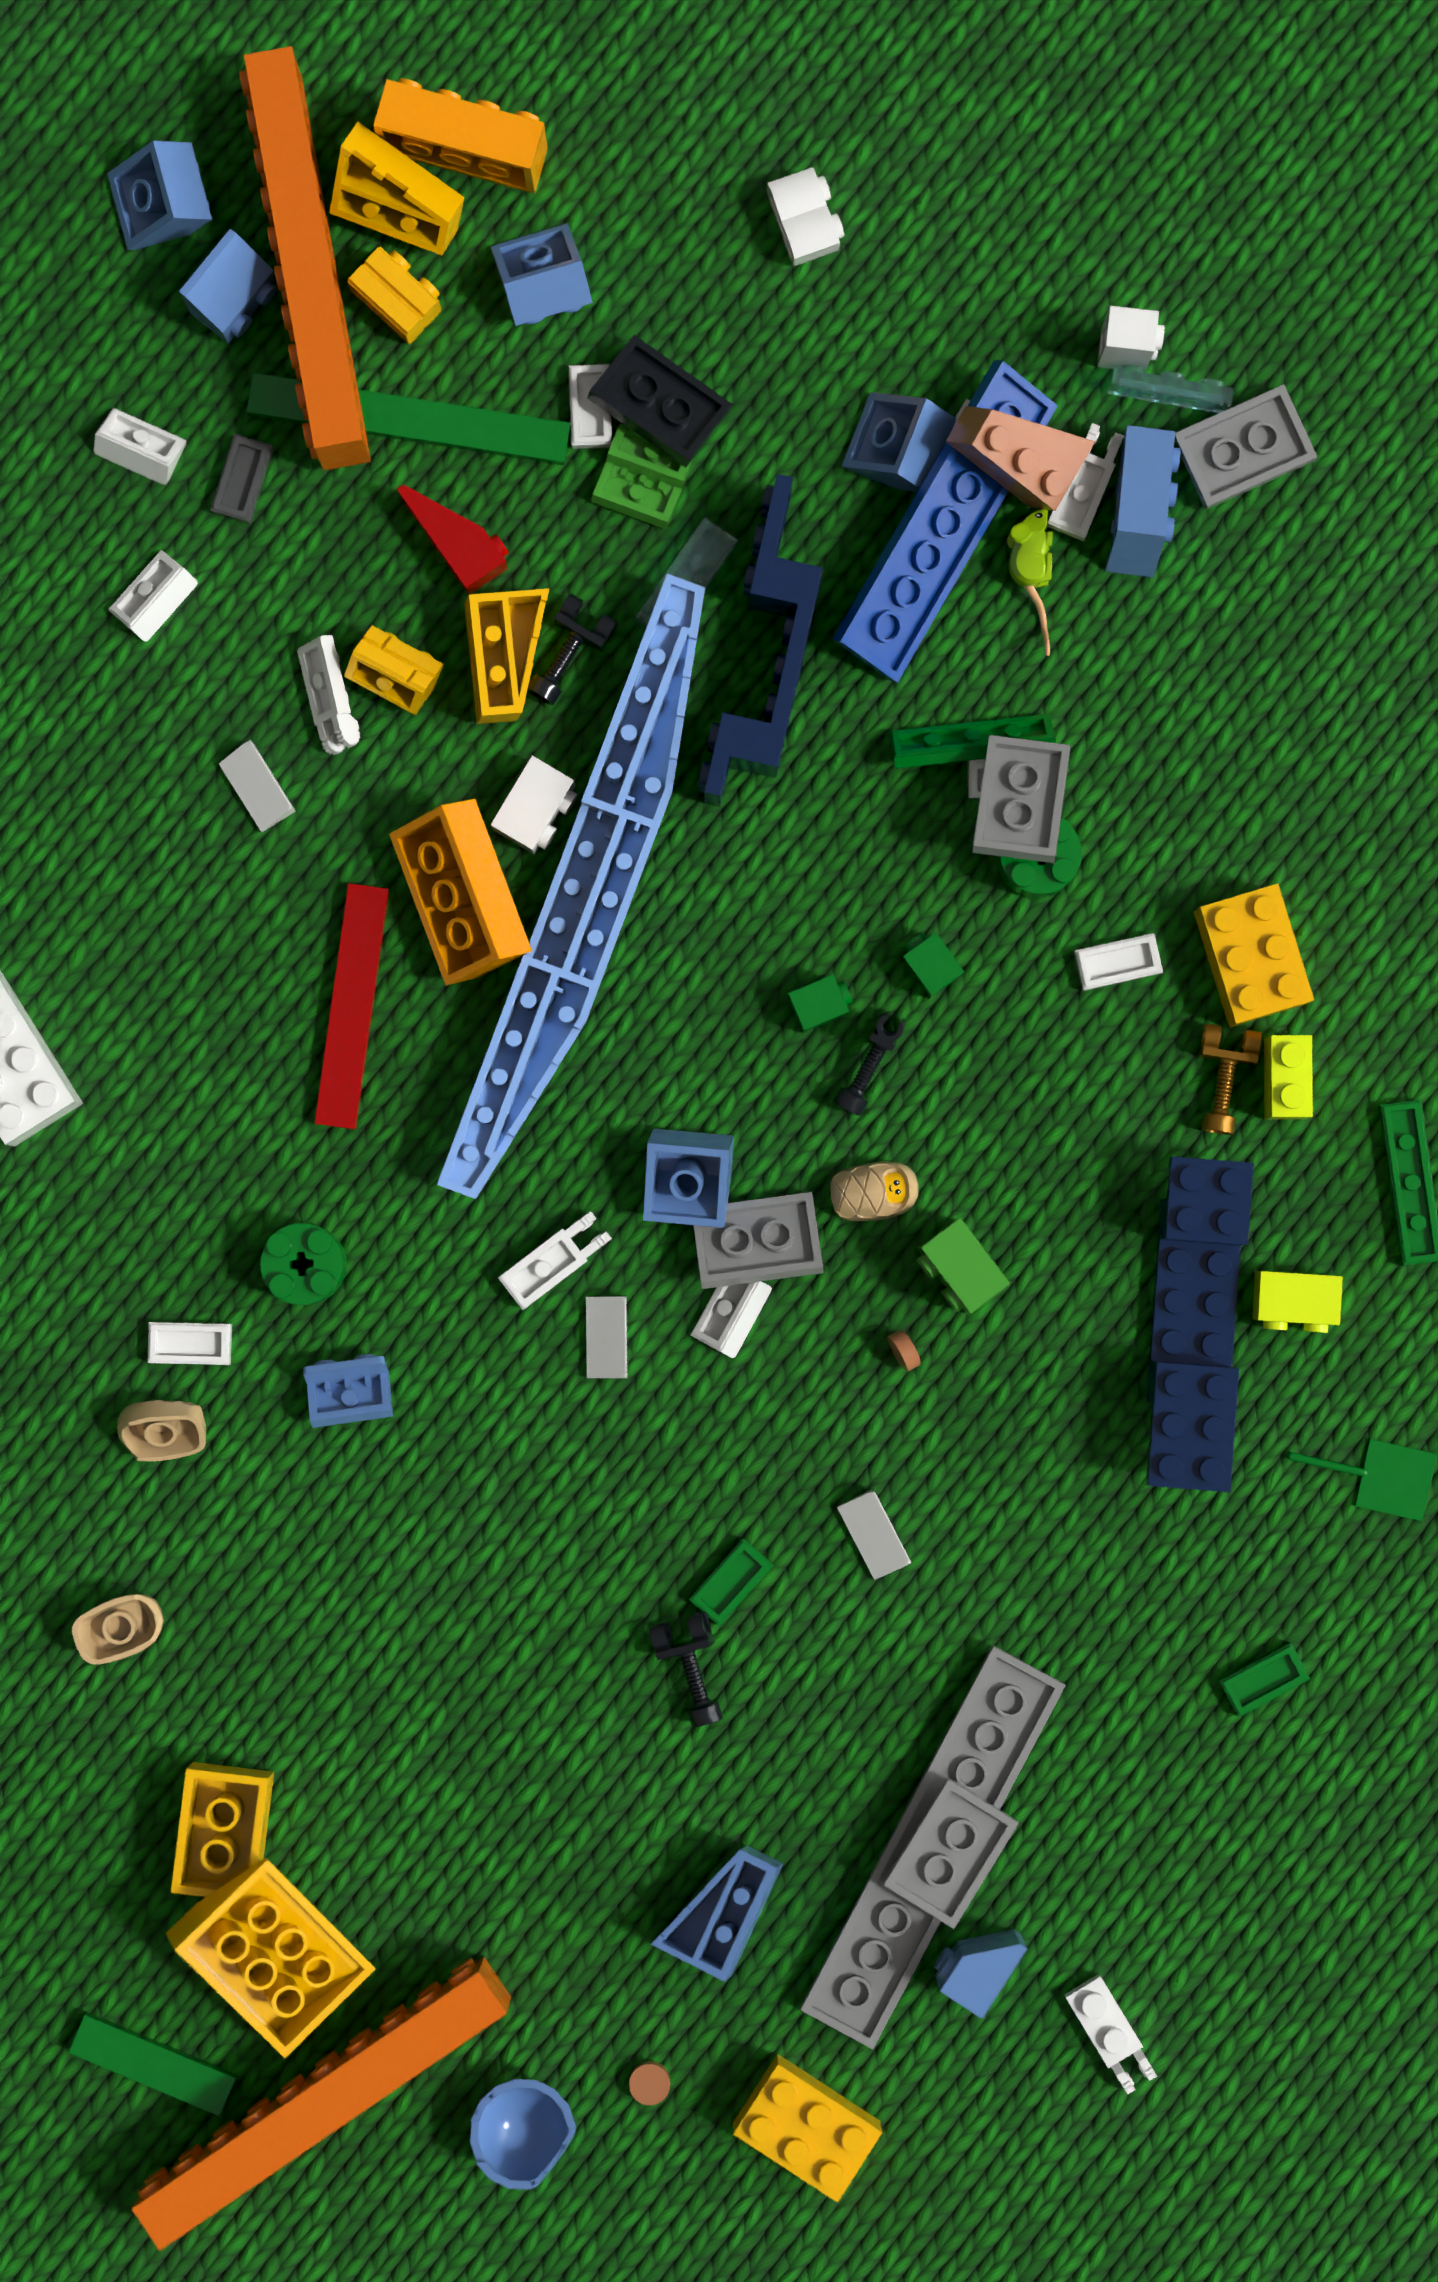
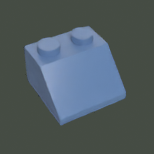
[107,141,212,250]
[491,224,593,326]
[179,229,277,344]
[842,392,956,492]
[643,1129,734,1228]
[934,1929,1028,2019]

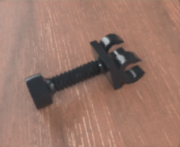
[527,593,618,706]
[833,1011,905,1116]
[650,1612,723,1727]

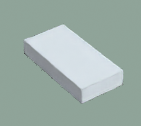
[569,364,612,449]
[1074,933,1163,991]
[148,1322,232,1365]

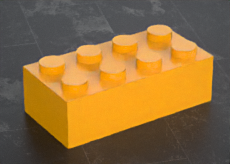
[373,78,548,194]
[389,799,532,986]

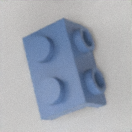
[303,1354,393,1428]

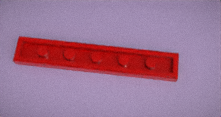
[315,883,390,1130]

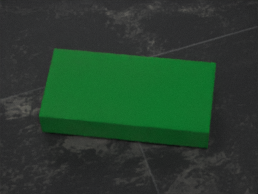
[689,1538,774,1626]
[1218,1642,1310,1717]

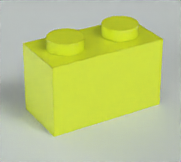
[1264,1035,1313,1119]
[1252,1271,1343,1333]

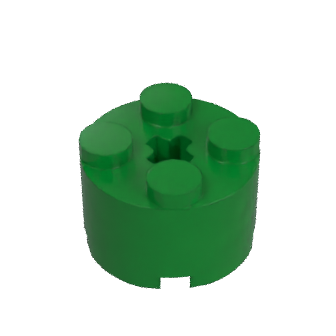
[996,818,1082,899]
[260,1223,347,1305]

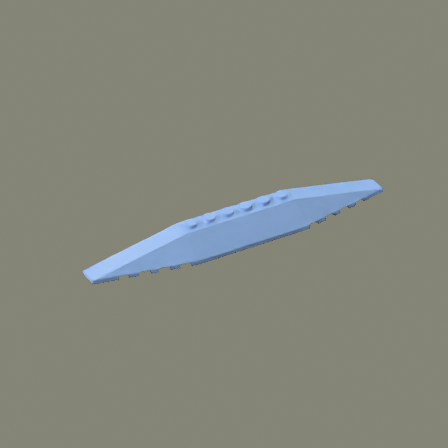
[437,574,705,1199]

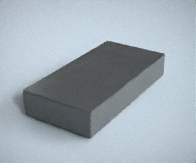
[210,434,274,525]

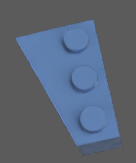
[1105,425,1181,578]
[651,1846,784,1982]

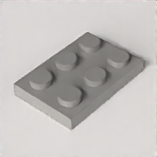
[1174,385,1317,510]
[973,735,1071,863]
[694,1192,823,1289]
[883,1777,1019,1929]

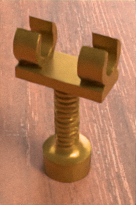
[1199,1023,1262,1135]

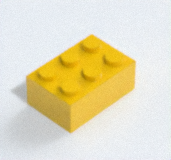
[1194,884,1314,1027]
[171,1762,274,1897]
[733,2054,882,2203]

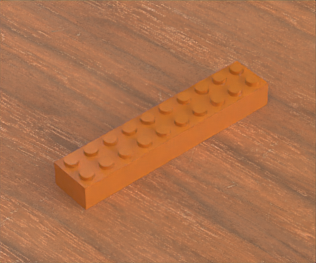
[239,46,371,471]
[132,1957,511,2251]

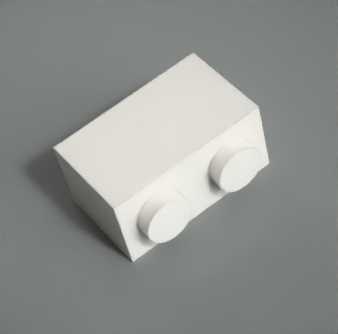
[1097,306,1165,372]
[491,756,578,855]

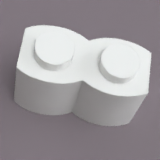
[767,167,844,266]

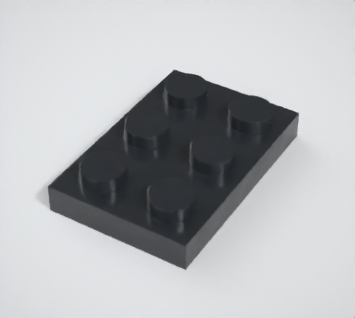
[587,335,733,468]

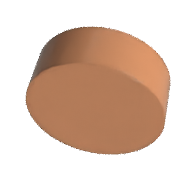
[887,1330,921,1372]
[629,2061,670,2105]

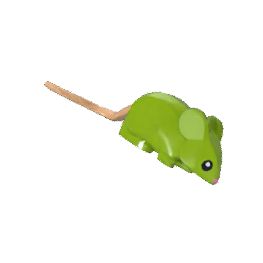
[1007,509,1053,656]

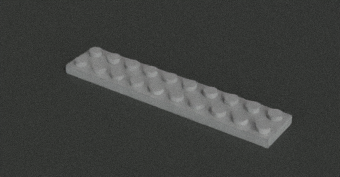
[800,1645,1066,2049]

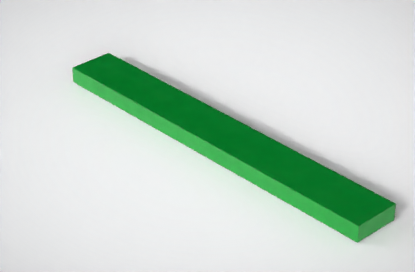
[246,373,571,466]

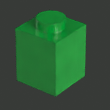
[901,932,964,999]
[788,974,853,1033]

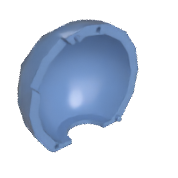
[470,2079,576,2190]

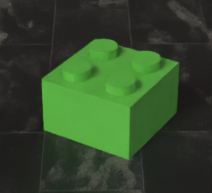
[916,1218,1010,1314]

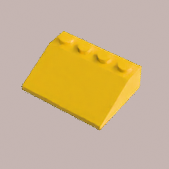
[166,1857,375,2058]

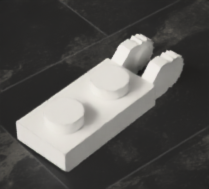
[1047,423,1124,541]
[297,635,361,755]
[498,1212,612,1310]
[1065,1974,1157,2094]

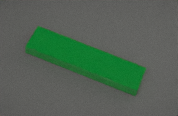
[890,714,1056,769]
[1378,1100,1438,1266]
[69,2012,237,2117]

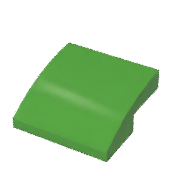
[591,422,693,530]

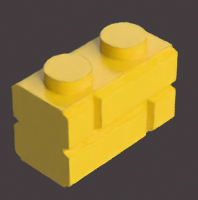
[347,247,442,344]
[344,625,443,716]

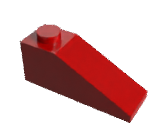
[397,484,509,595]

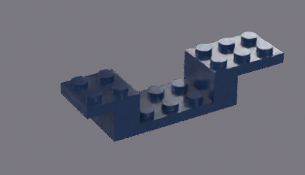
[698,474,823,807]
[1146,1157,1254,1492]

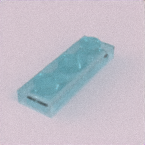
[1107,365,1234,413]
[636,517,738,627]

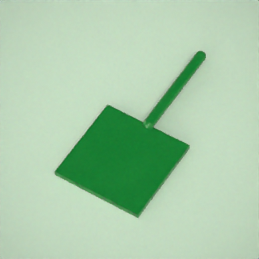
[1287,1439,1438,1522]

